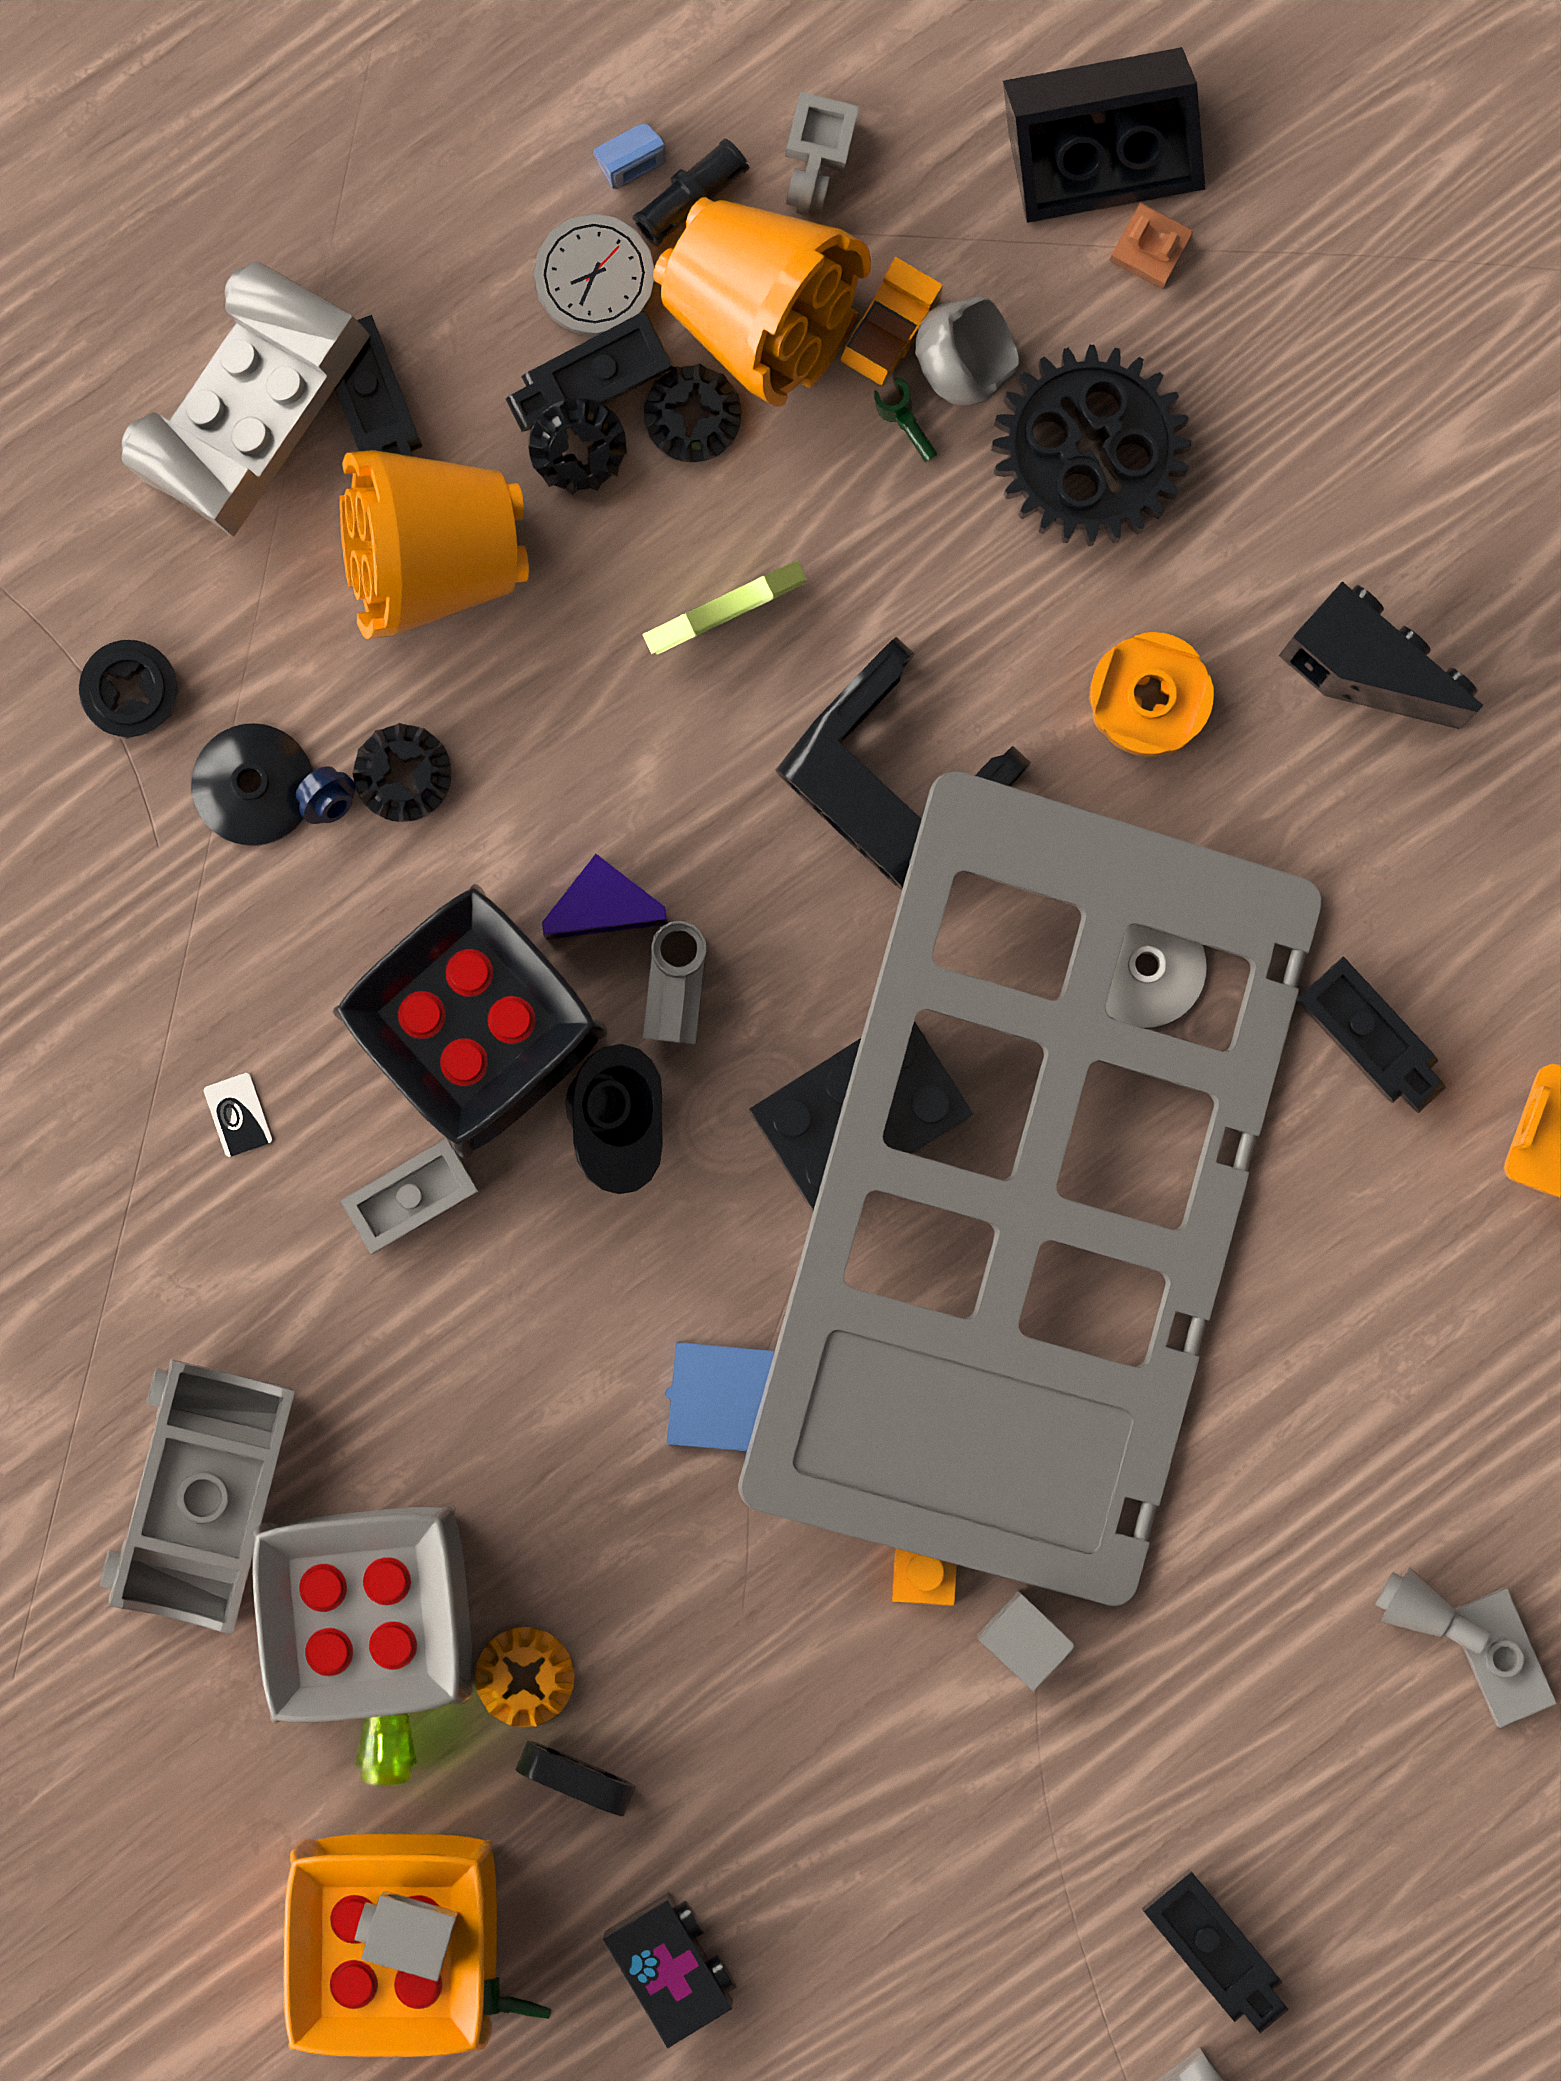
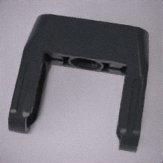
[775,637,1031,890]

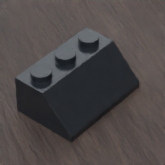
[1003,47,1206,223]

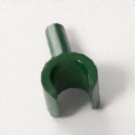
[874,377,937,462]
[483,1977,551,2019]

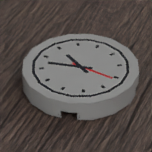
[533,214,655,338]

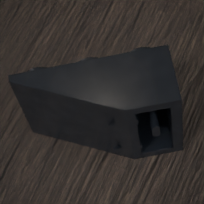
[1279,581,1483,729]

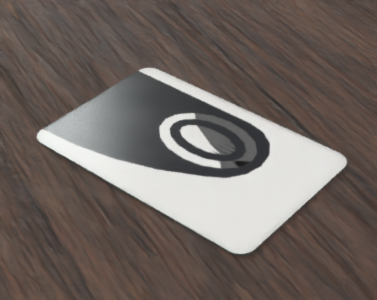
[204,1073,272,1157]

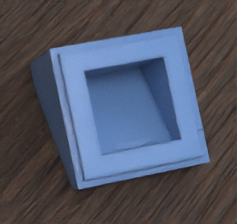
[594,123,666,189]

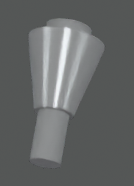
[1375,1567,1491,1655]

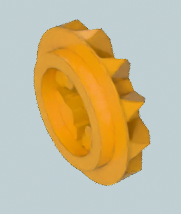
[475,1627,575,1727]

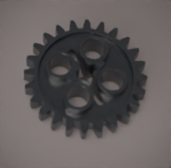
[991,345,1191,546]

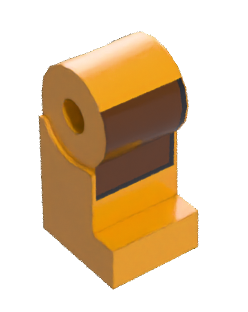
[840,257,943,387]

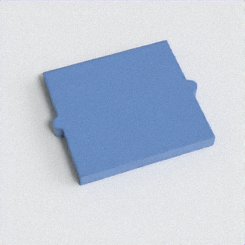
[665,1342,775,1451]

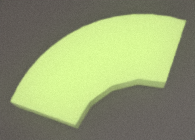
[642,560,807,655]

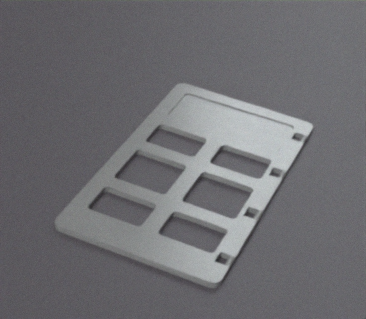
[738,771,1322,1606]

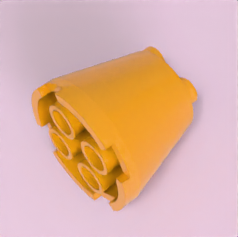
[653,197,871,407]
[340,450,529,639]

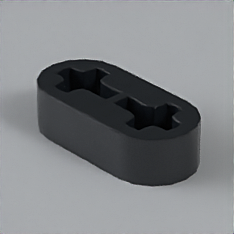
[515,1741,636,1816]

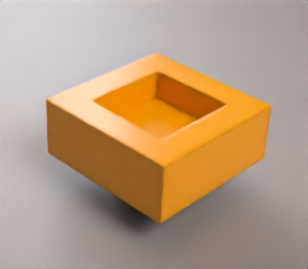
[892,1548,957,1606]

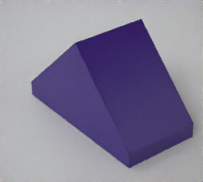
[542,854,668,940]

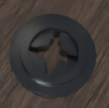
[644,364,742,462]
[528,398,627,495]
[79,640,179,739]
[352,723,452,822]

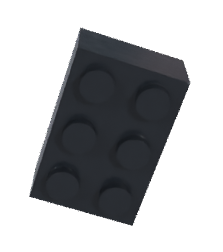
[749,1021,973,1213]

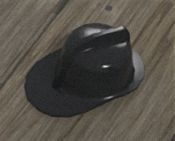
[565,1044,663,1195]

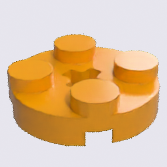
[1089,632,1214,757]

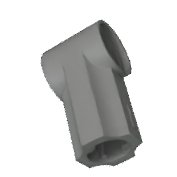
[643,921,707,1044]

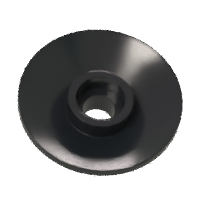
[191,723,313,846]

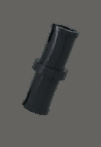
[632,138,750,247]

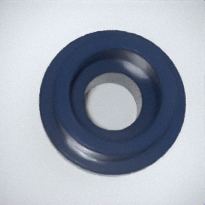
[296,766,356,824]

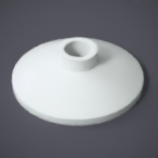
[1105,924,1207,1028]

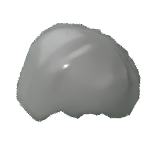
[915,297,1019,405]

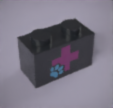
[603,1893,737,2049]

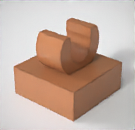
[1110,203,1194,289]

